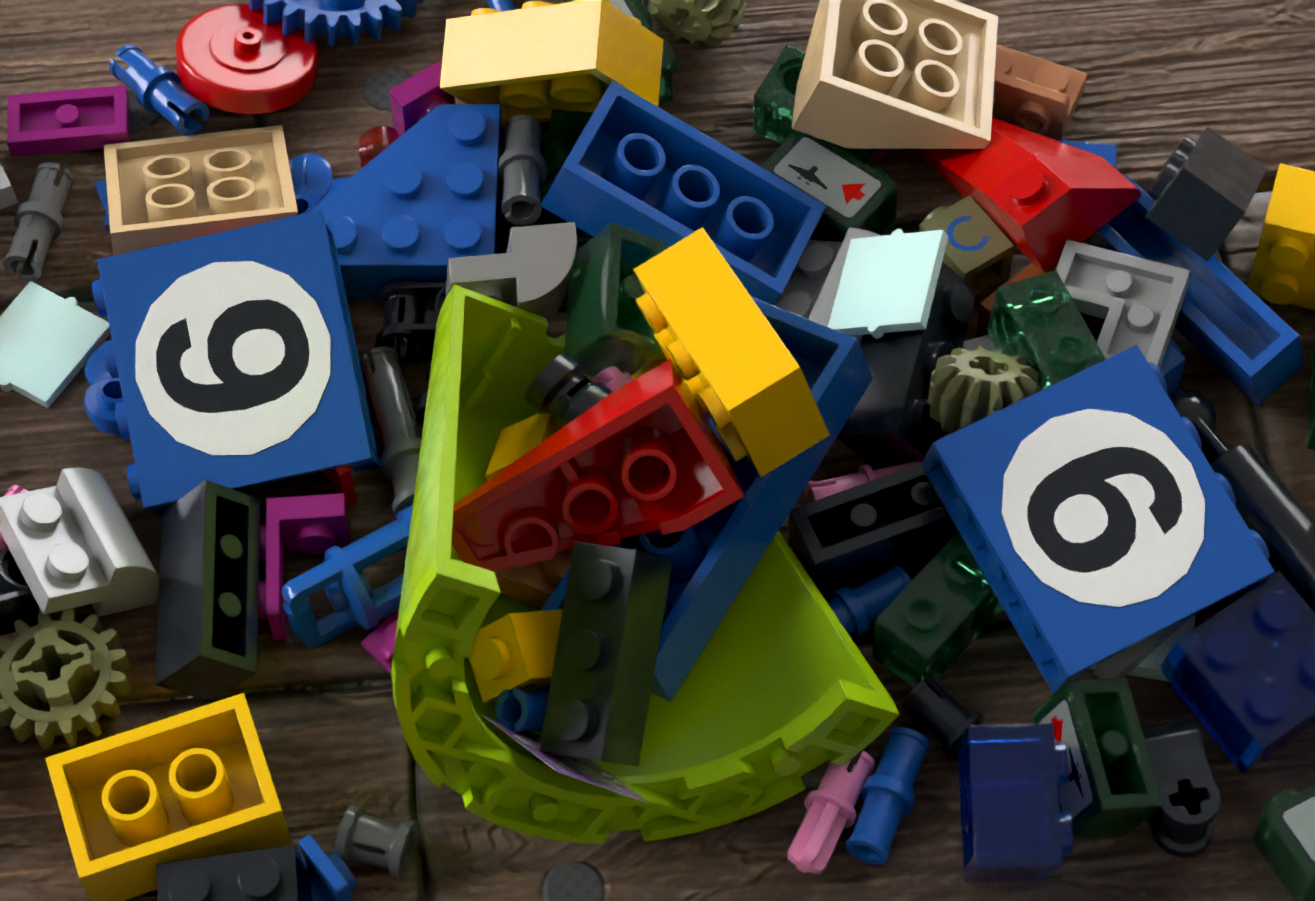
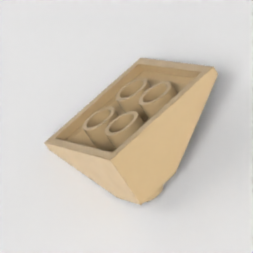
[791,0,998,149]
[104,125,298,256]

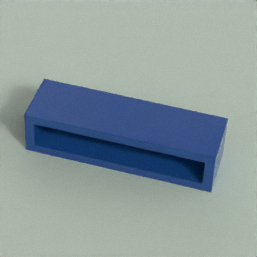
[1087,174,1304,406]

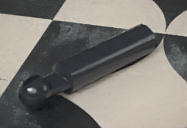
[1168,389,1315,621]

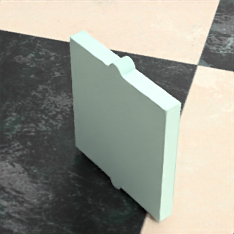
[828,229,948,339]
[0,281,110,408]

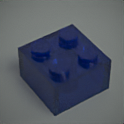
[1159,570,1315,774]
[957,723,1073,883]

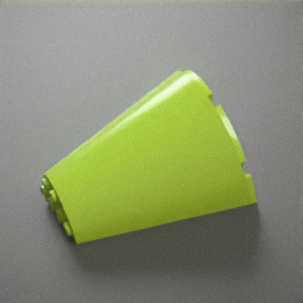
[392,284,899,844]

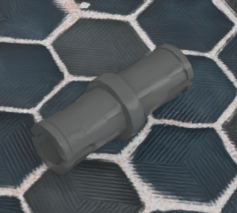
[498,114,547,225]
[3,162,74,281]

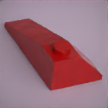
[913,117,1141,272]
[451,359,744,572]

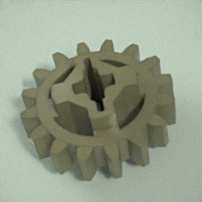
[0,608,131,750]

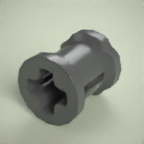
[334,804,420,881]

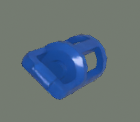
[282,505,413,648]

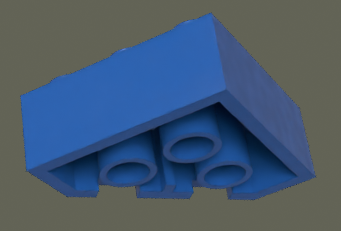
[310,104,505,300]

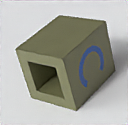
[919,195,1014,300]

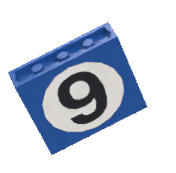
[92,210,380,516]
[921,345,1275,694]

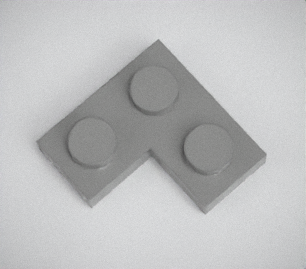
[1048,239,1190,369]

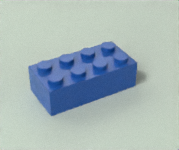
[540,80,826,305]

